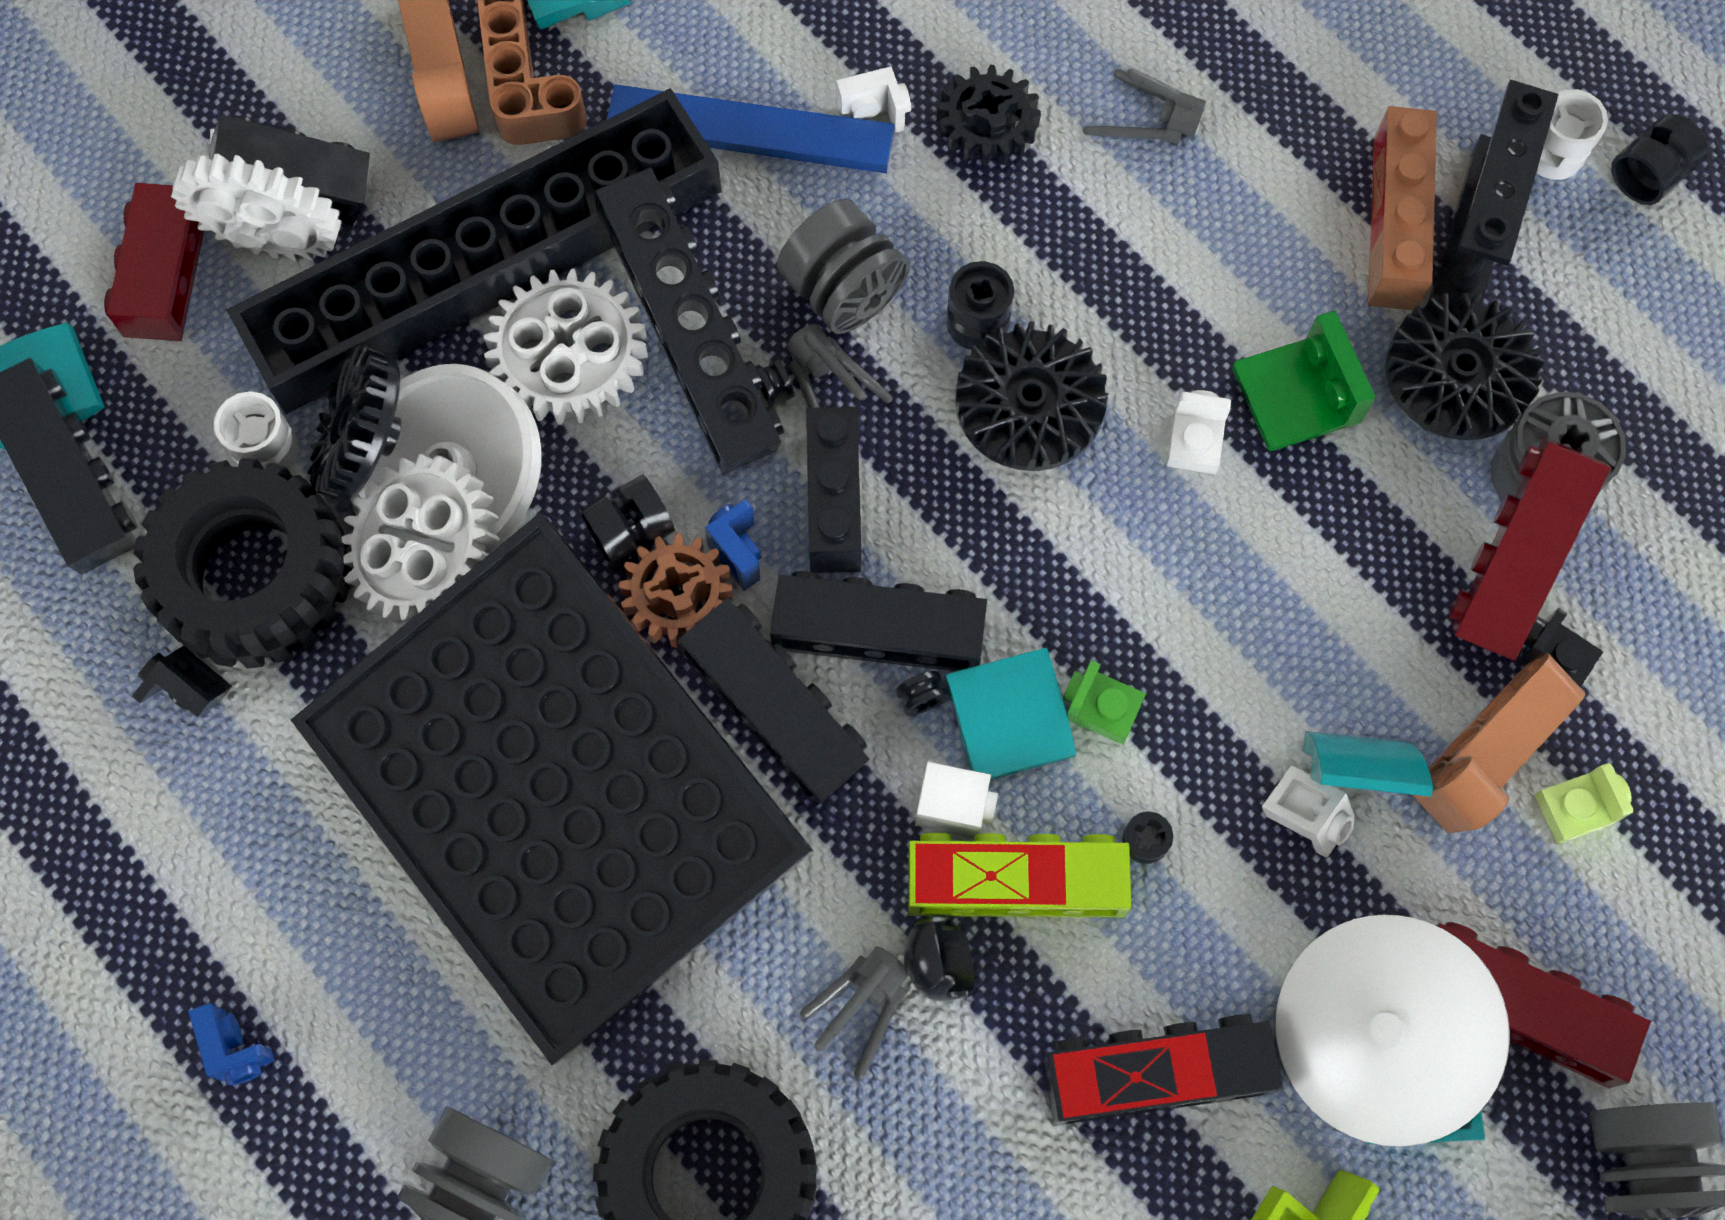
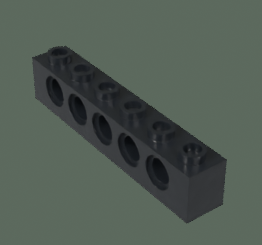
[595,168,784,475]

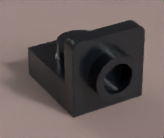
[1517,607,1604,687]
[132,646,233,717]

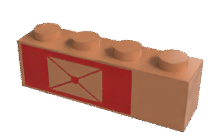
[1368,106,1437,310]

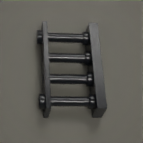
[1427,79,1559,305]

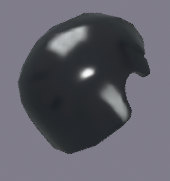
[904,916,975,1002]

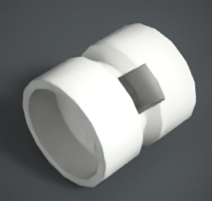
[1536,89,1608,180]
[214,391,300,470]

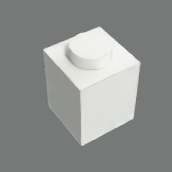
[915,762,998,838]

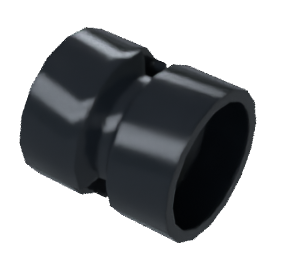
[1611,114,1708,205]
[946,261,1015,350]
[579,474,675,567]

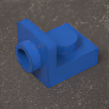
[705,499,762,591]
[188,1003,275,1085]

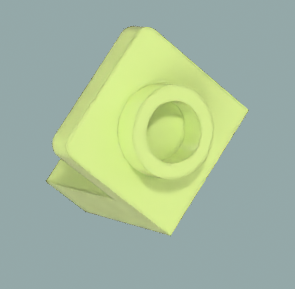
[1534,763,1633,844]

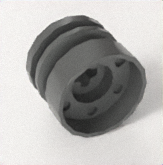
[777,199,910,334]
[1491,392,1626,501]
[1590,1102,1725,1220]
[397,1106,554,1220]

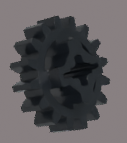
[937,65,1041,167]

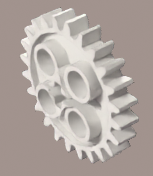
[171,154,341,261]
[484,269,648,425]
[342,454,499,623]

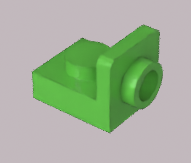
[1063,660,1146,745]

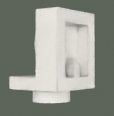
[836,67,911,133]
[1166,390,1231,475]
[1262,765,1354,857]

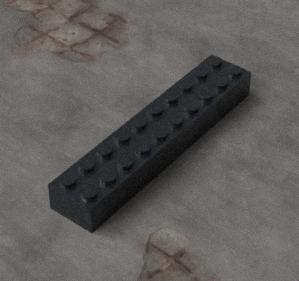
[226,88,722,415]

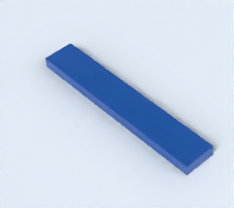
[607,84,894,174]

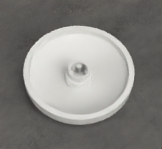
[351,364,541,568]
[1276,915,1510,1146]

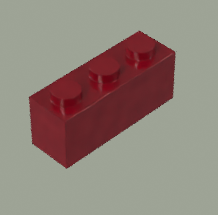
[104,183,204,341]

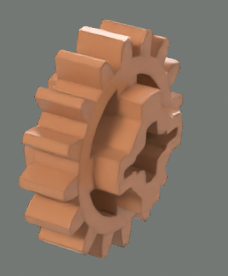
[619,533,733,647]

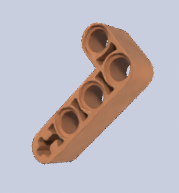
[398,0,480,143]
[477,0,587,145]
[1412,653,1585,833]

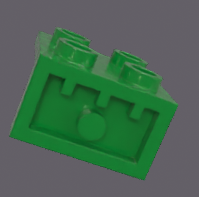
[1232,310,1376,451]

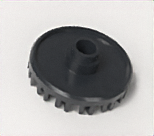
[1385,293,1544,440]
[955,321,1108,471]
[307,346,402,501]

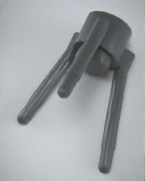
[1083,68,1206,144]
[787,324,893,408]
[800,946,909,1080]

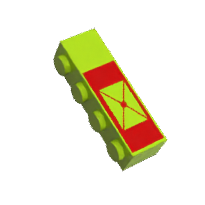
[908,833,1131,918]

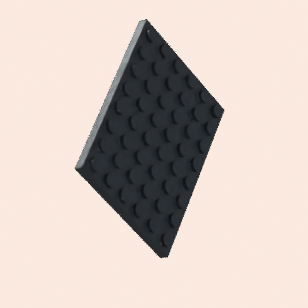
[291,512,814,1065]

